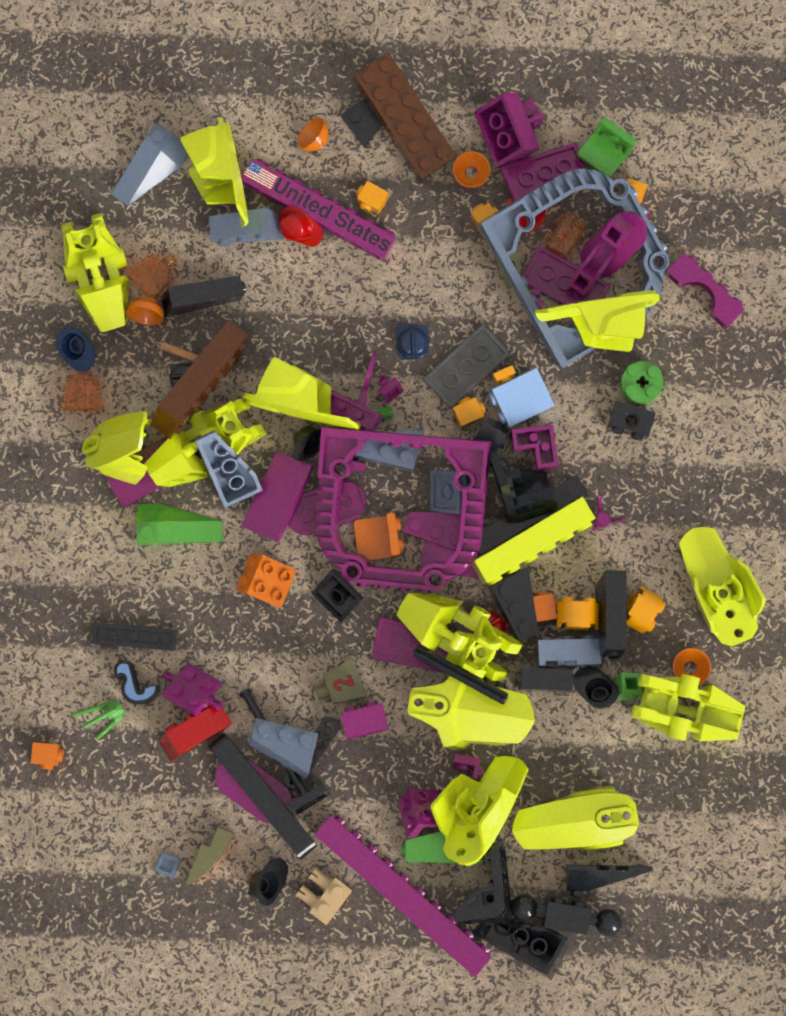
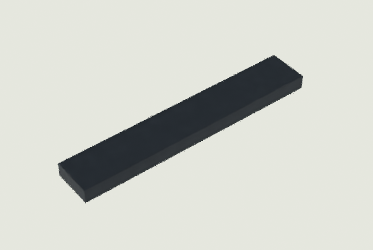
[478,475,587,555]

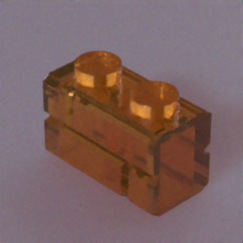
[544,210,589,260]

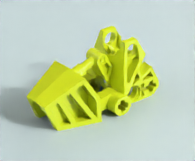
[62,213,129,332]
[144,398,267,487]
[397,592,523,682]
[631,674,745,741]

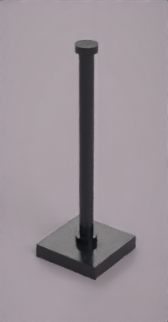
[239,688,331,817]

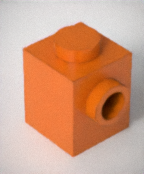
[533,591,558,623]
[30,742,64,770]

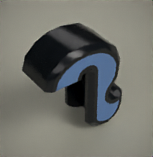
[114,660,161,705]

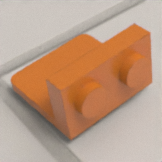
[354,513,404,561]
[236,552,296,608]

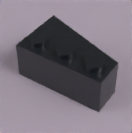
[466,417,511,484]
[487,567,539,642]

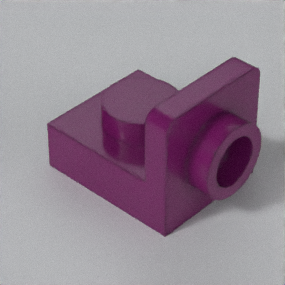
[522,98,544,129]
[453,754,483,781]

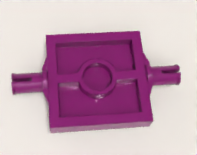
[162,663,223,716]

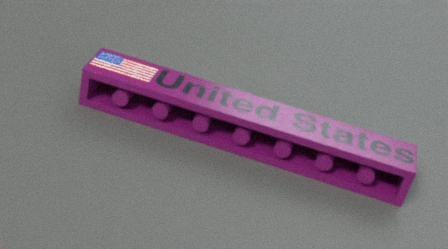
[241,158,396,262]

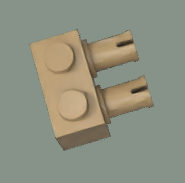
[295,867,352,925]

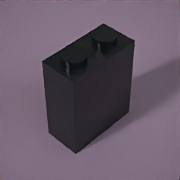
[515,668,573,693]

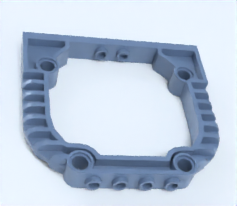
[477,169,669,369]

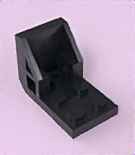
[489,451,558,522]
[454,842,511,925]

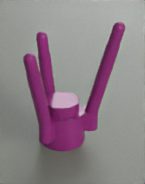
[592,494,625,531]

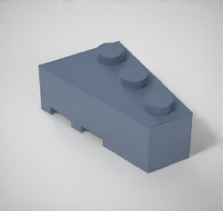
[353,430,424,473]
[536,635,601,668]

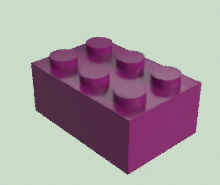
[474,93,540,168]
[341,700,389,740]

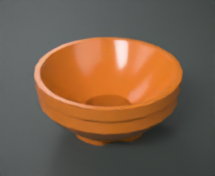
[297,117,329,152]
[453,151,490,189]
[126,297,164,326]
[672,648,711,685]

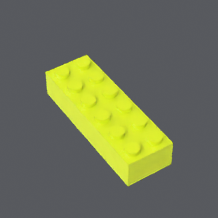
[471,497,596,586]

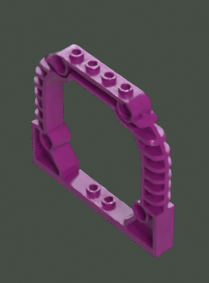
[316,426,491,593]

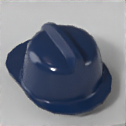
[395,322,429,360]
[56,327,96,372]

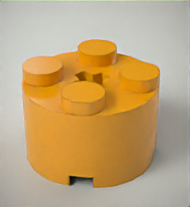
[626,585,666,634]
[557,597,600,630]

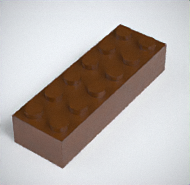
[353,52,456,182]
[150,320,248,440]

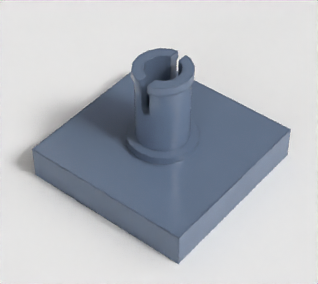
[430,470,468,514]

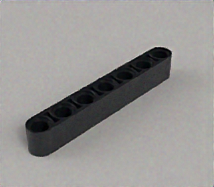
[208,733,317,860]

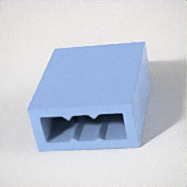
[489,368,555,427]

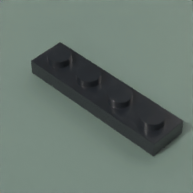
[91,622,178,651]

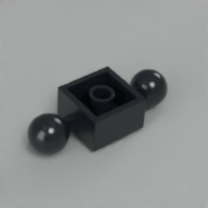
[510,894,622,936]

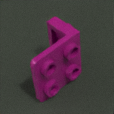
[398,788,443,838]

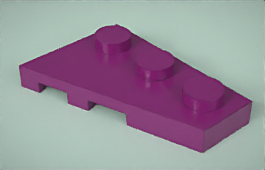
[402,512,461,551]

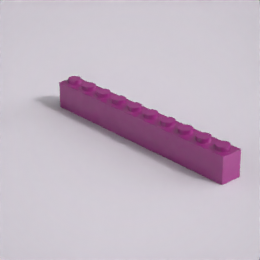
[314,815,492,977]

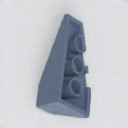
[111,123,188,206]
[195,431,263,508]

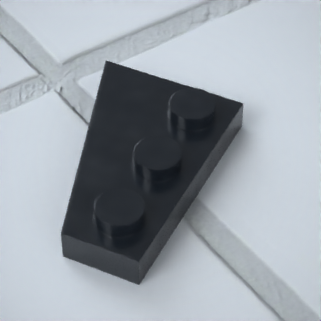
[341,99,382,148]

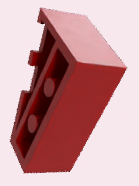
[158,705,232,762]

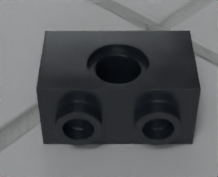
[607,401,656,441]

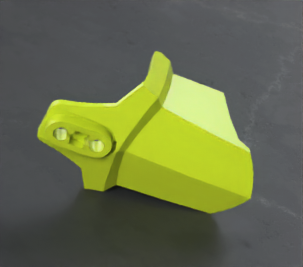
[407,676,535,751]

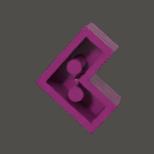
[510,425,559,471]

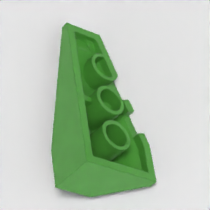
[136,503,223,546]

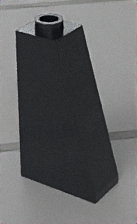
[161,276,246,318]
[595,570,627,660]

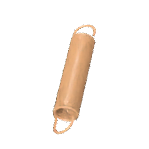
[154,342,198,362]

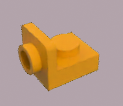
[491,365,516,386]

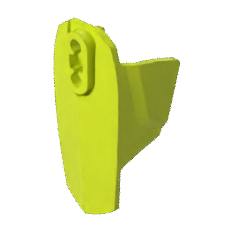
[180,117,248,227]
[535,290,660,352]
[242,357,361,430]
[82,411,152,485]
[679,527,766,646]
[431,756,529,866]
[512,786,639,851]

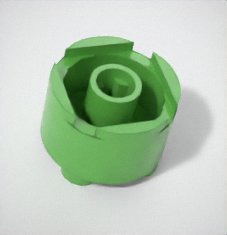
[619,361,663,406]

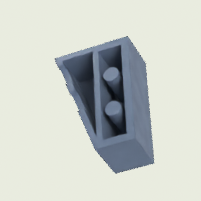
[209,207,282,247]
[249,718,318,780]

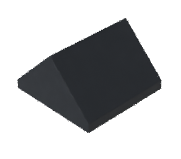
[311,568,364,622]

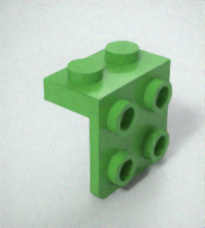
[577,116,637,177]

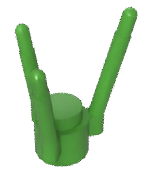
[72,699,126,739]

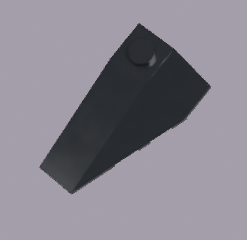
[565,864,653,895]
[474,920,568,980]

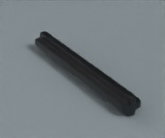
[413,645,508,704]

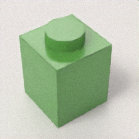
[612,673,642,701]

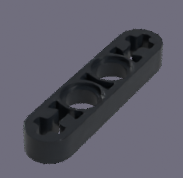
[285,717,340,789]

